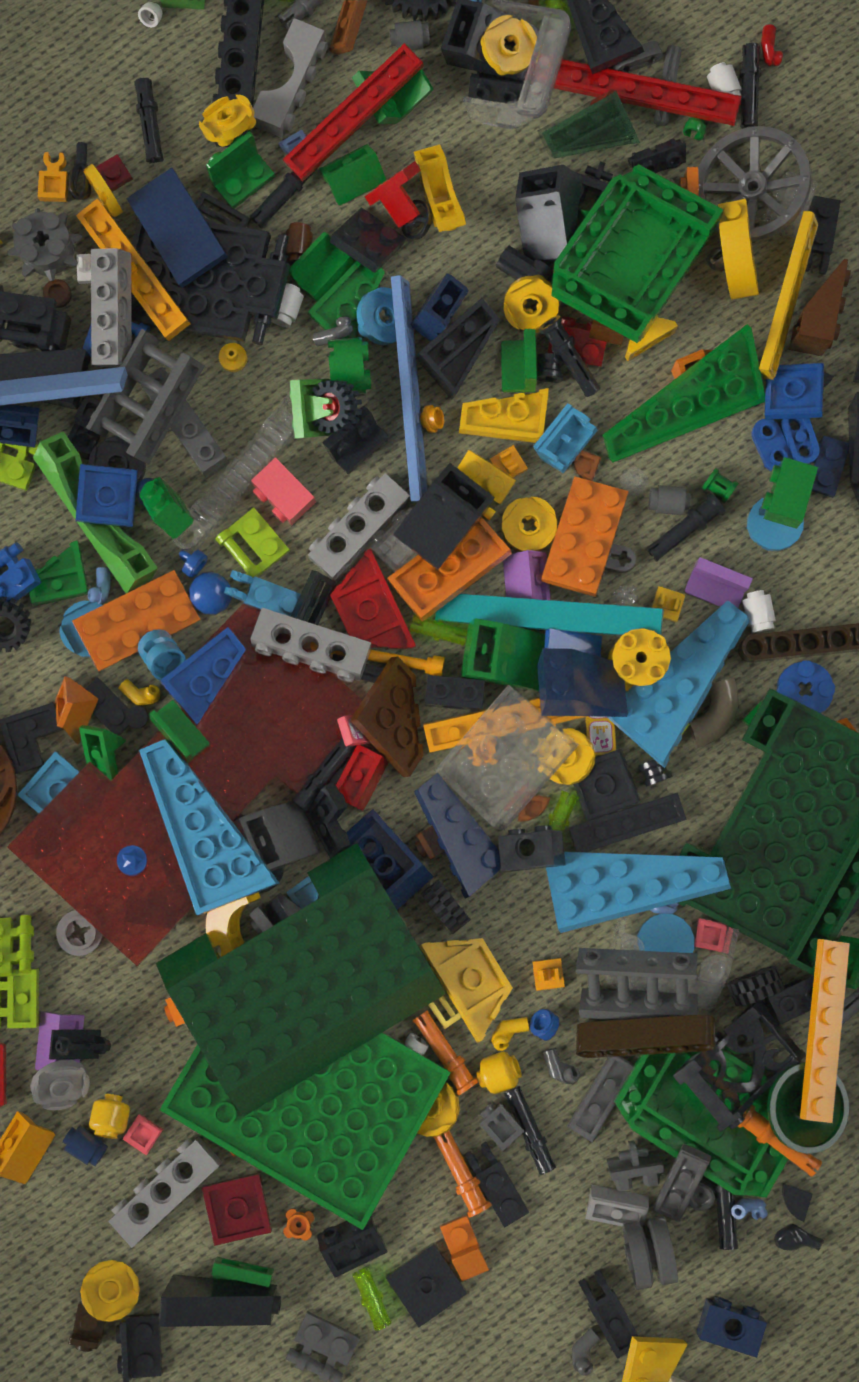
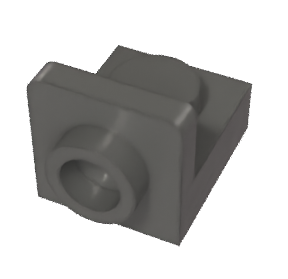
[249,906,275,934]
[479,1102,524,1151]

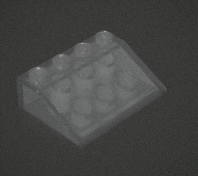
[434,685,579,830]

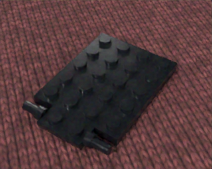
[131,219,290,345]

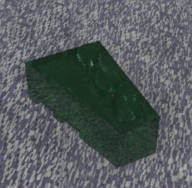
[537,90,640,158]

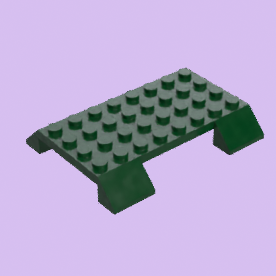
[678,688,859,975]
[156,843,446,1116]

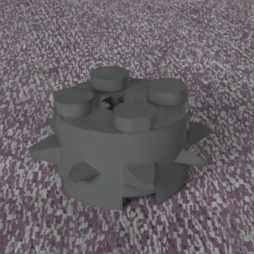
[7,208,82,281]

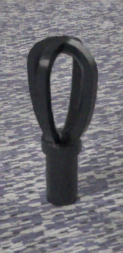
[69,142,91,200]

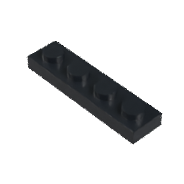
[568,793,687,853]

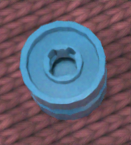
[138,629,186,680]

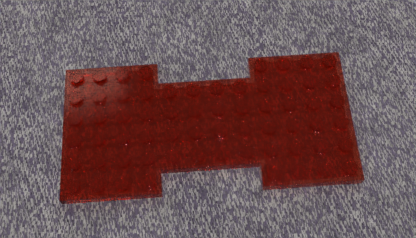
[7,604,363,967]

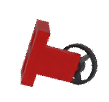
[364,161,432,240]

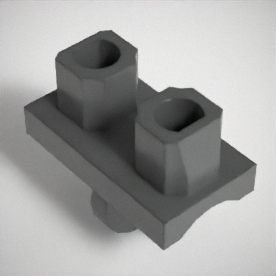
[607,1140,664,1191]

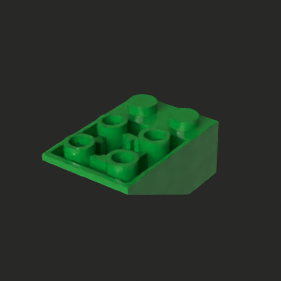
[461,618,545,692]

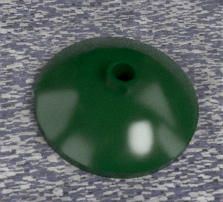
[767,1062,849,1154]

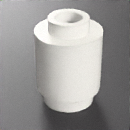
[707,62,742,96]
[271,283,304,328]
[742,590,776,633]

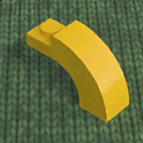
[414,144,466,232]
[718,199,759,300]
[206,892,261,957]

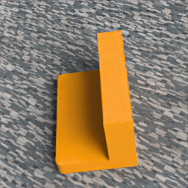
[0,1111,55,1184]

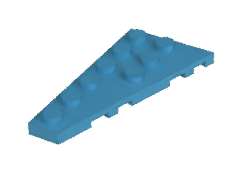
[139,739,279,915]
[546,852,731,933]

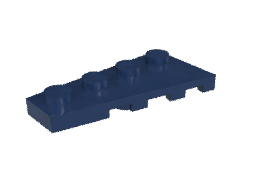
[414,773,501,899]

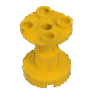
[607,628,671,691]

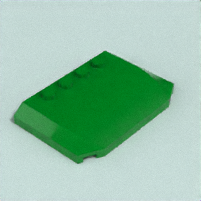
[551,164,724,343]
[614,1049,800,1198]

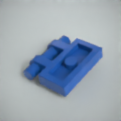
[0,542,42,603]

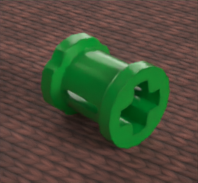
[701,468,739,504]

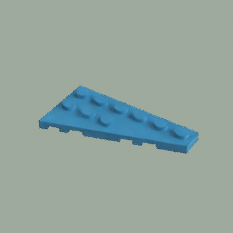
[607,600,749,768]

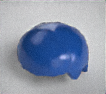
[189,572,232,615]

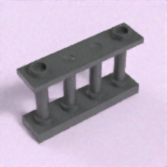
[86,329,205,464]
[576,948,698,1020]

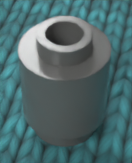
[390,20,430,50]
[648,485,691,515]

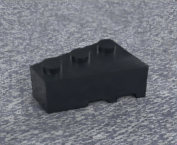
[416,298,500,399]

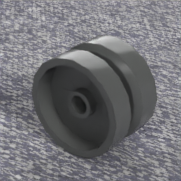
[623,1216,678,1291]

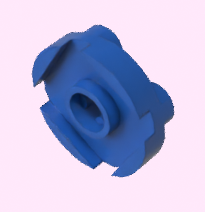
[777,660,835,713]

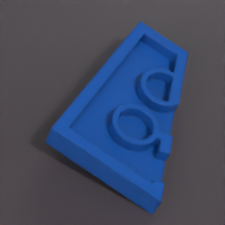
[160,627,246,726]

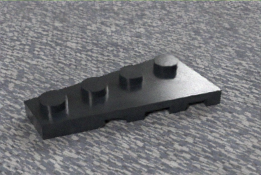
[567,0,644,74]

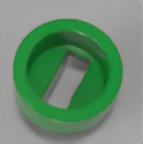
[683,117,707,141]

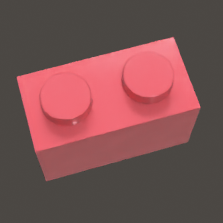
[251,457,316,525]

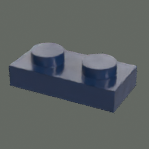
[812,436,849,498]

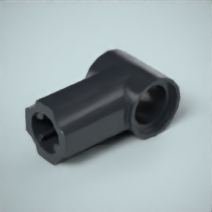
[496,245,554,282]

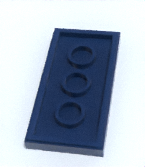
[126,167,228,288]

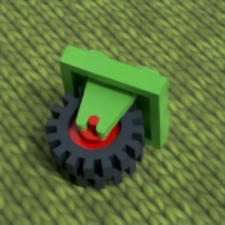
[290,379,362,438]

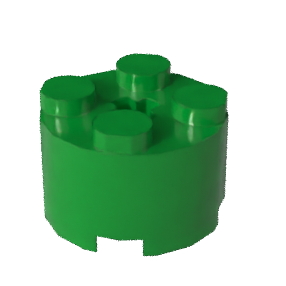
[328,337,372,394]

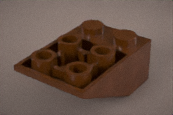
[789,259,851,356]

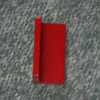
[336,745,389,811]

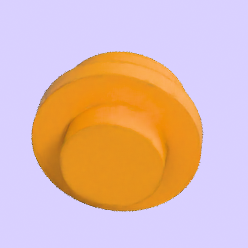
[420,405,444,433]

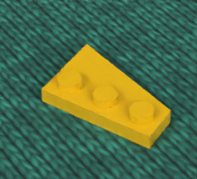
[459,388,549,443]
[622,1336,688,1382]

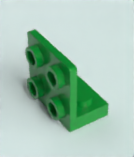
[352,44,433,124]
[206,131,276,209]

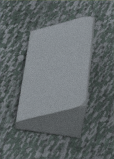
[585,1185,649,1228]

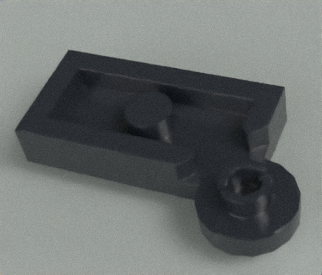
[85,677,149,736]

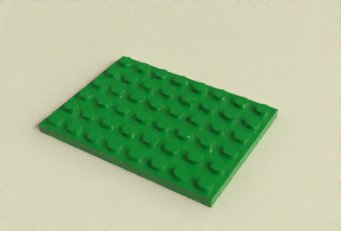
[160,1032,451,1230]

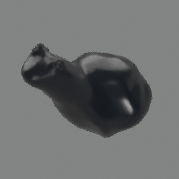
[774,1224,824,1251]

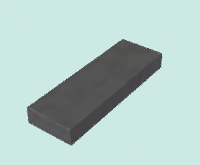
[567,1056,634,1142]
[652,1143,711,1222]

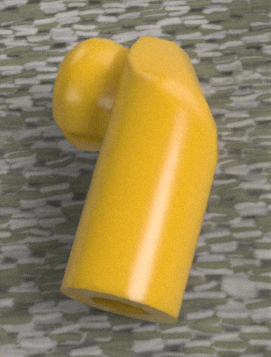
[118,679,161,706]
[491,1017,529,1051]

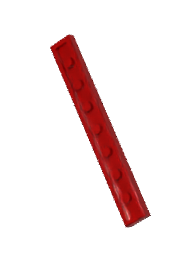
[524,54,742,126]

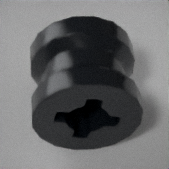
[537,353,565,383]
[638,759,673,787]

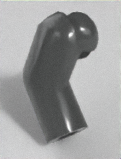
[313,317,353,346]
[542,1047,580,1084]
[572,1328,601,1376]

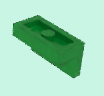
[319,144,386,206]
[289,232,355,302]
[501,329,537,392]
[149,700,210,764]
[211,1256,274,1287]

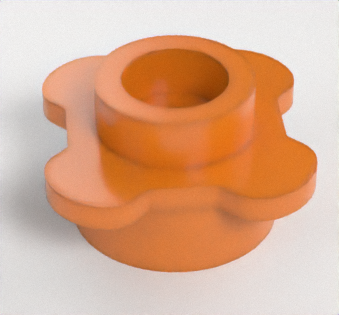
[283,1208,314,1241]

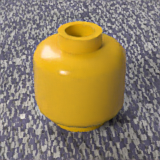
[476,1051,522,1094]
[89,1094,130,1139]

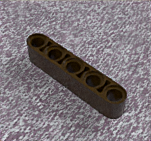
[738,623,859,663]
[576,1015,715,1058]

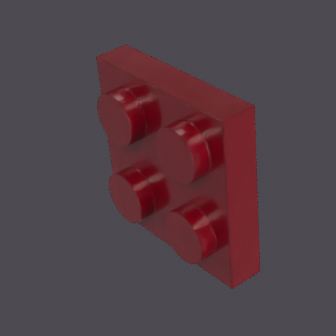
[202,1172,272,1246]

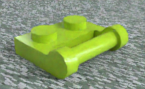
[215,507,290,578]

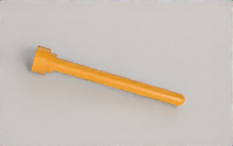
[310,642,445,676]

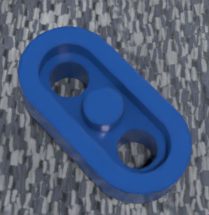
[780,418,820,464]
[751,419,792,471]

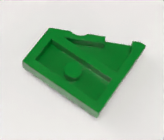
[29,541,88,606]

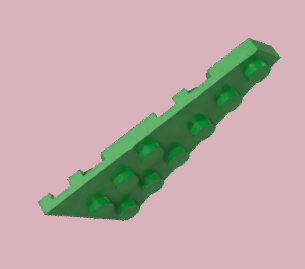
[603,324,765,463]

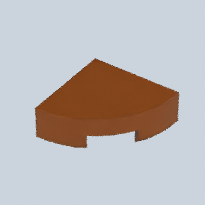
[573,450,601,481]
[518,793,550,822]

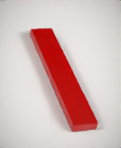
[283,43,424,182]

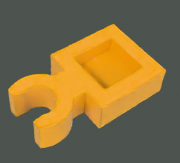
[38,152,69,202]

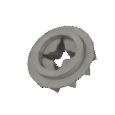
[56,910,103,956]

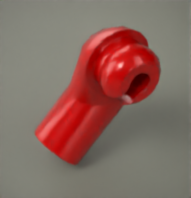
[761,24,783,67]

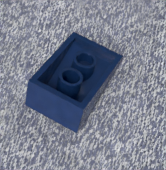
[537,648,628,717]
[346,809,434,910]

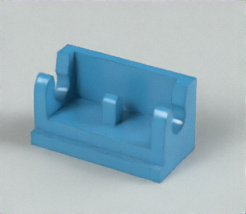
[533,403,598,473]

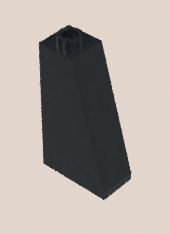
[0,349,91,410]
[159,1274,281,1327]

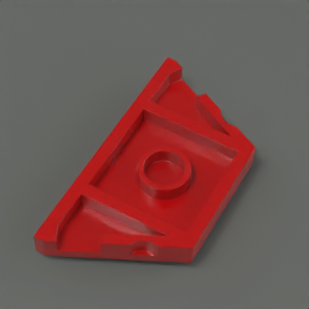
[330,548,416,649]

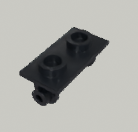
[468,71,526,105]
[628,138,686,173]
[49,1029,111,1060]

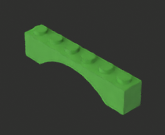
[33,431,158,593]

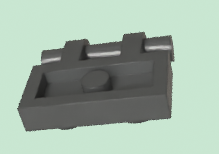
[286,1311,360,1382]

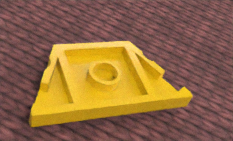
[419,938,513,1042]

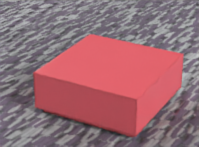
[694,918,727,952]
[123,1114,164,1155]

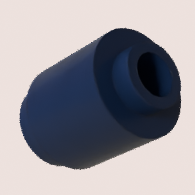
[63,1125,108,1166]

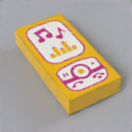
[585,716,616,756]

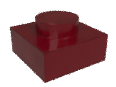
[95,154,133,192]

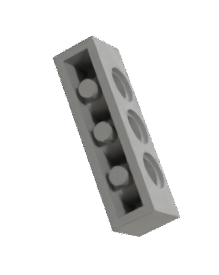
[91,248,132,367]
[308,473,410,581]
[251,608,371,682]
[108,1136,222,1248]

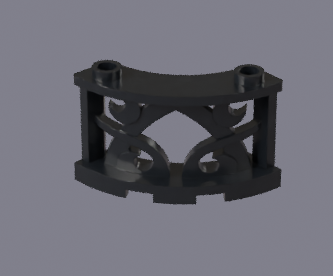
[673,1000,806,1132]

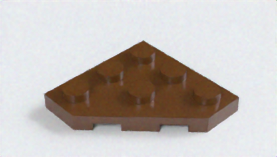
[350,656,424,777]

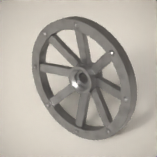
[698,126,812,241]

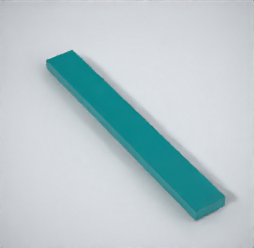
[435,594,664,636]

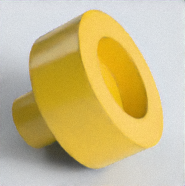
[219,343,247,372]

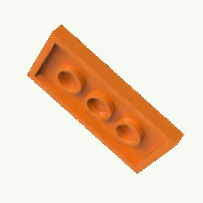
[541,476,628,597]
[387,518,512,622]
[72,570,201,672]

